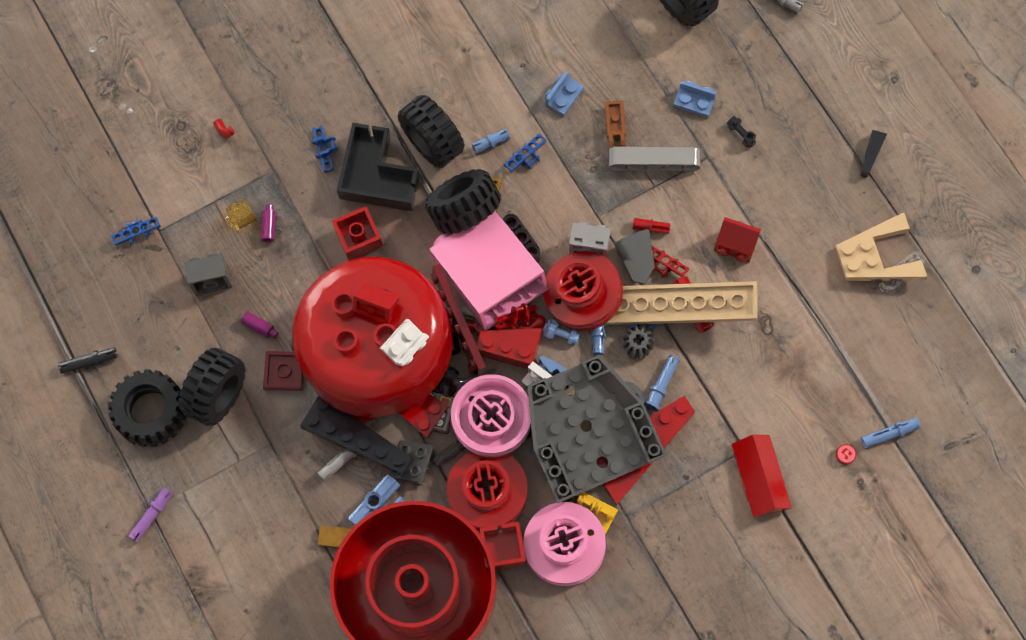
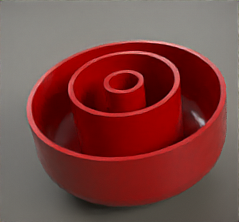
[292,256,453,417]
[330,501,497,640]

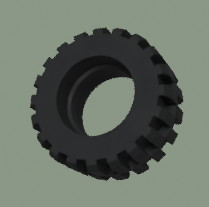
[659,0,719,26]
[397,95,465,168]
[425,169,501,234]
[179,348,246,426]
[108,369,186,447]

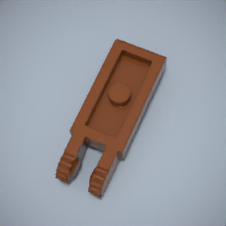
[605,101,626,149]

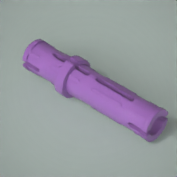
[128,487,174,542]

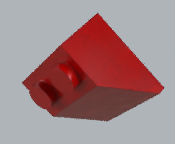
[714,217,761,263]

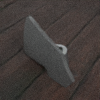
[615,229,655,284]

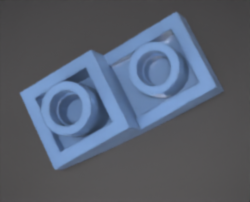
[539,356,572,388]

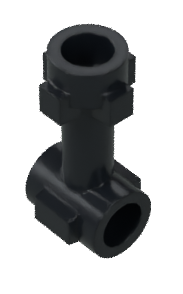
[727,116,756,148]

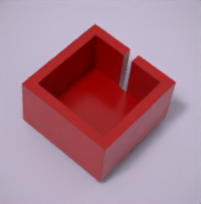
[479,522,526,570]

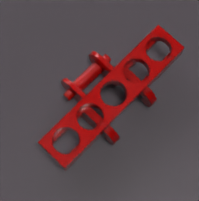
[651,245,689,278]
[494,303,538,330]

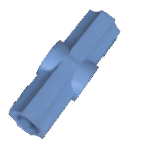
[348,474,400,525]

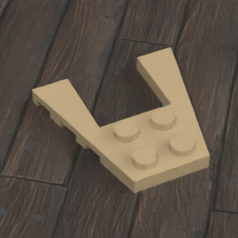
[835,213,927,281]

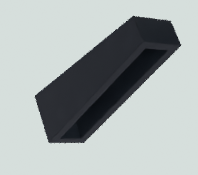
[860,130,887,177]

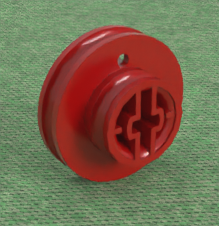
[543,251,624,331]
[447,452,528,531]

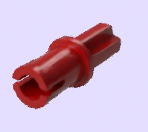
[632,217,671,234]

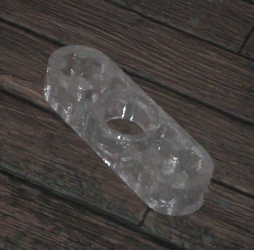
[879,251,926,293]

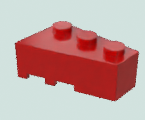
[477,328,542,369]

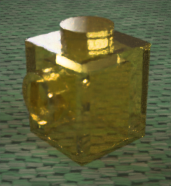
[225,199,257,231]

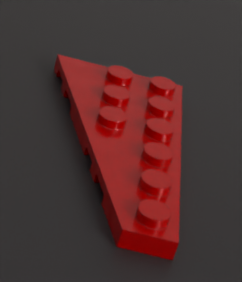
[597,395,695,506]

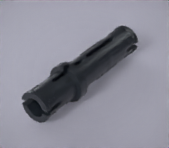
[58,347,118,374]

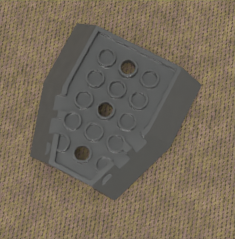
[527,354,667,504]

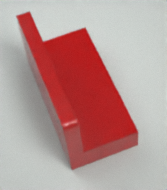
[352,283,400,324]

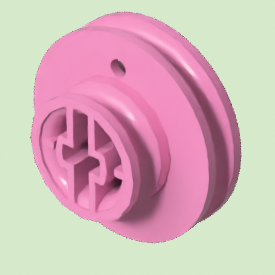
[451,375,531,457]
[523,502,606,586]

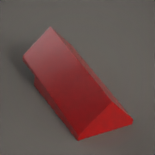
[731,434,792,518]

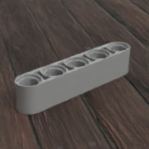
[609,147,700,171]

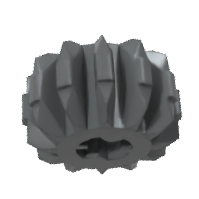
[622,326,655,359]

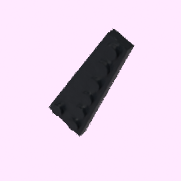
[300,396,413,476]

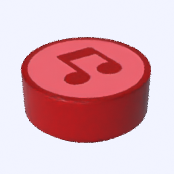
[836,444,856,465]

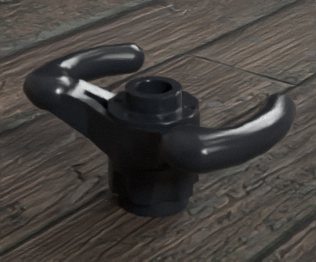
[439,366,478,396]

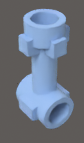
[543,319,580,344]

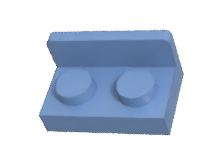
[544,71,584,117]
[673,81,717,118]

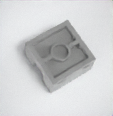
[569,222,611,258]

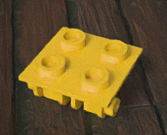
[565,492,618,536]

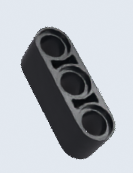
[503,214,540,263]

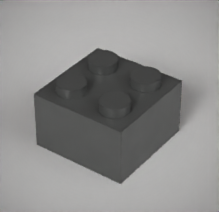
[184,253,233,296]

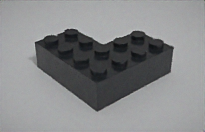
[337,122,420,211]

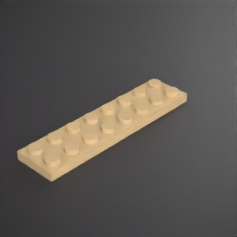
[604,281,758,325]

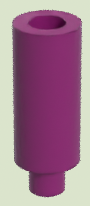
[261,204,276,243]
[241,311,279,339]

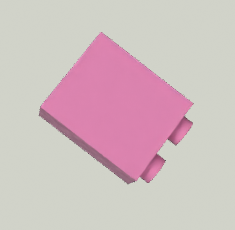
[429,211,548,331]

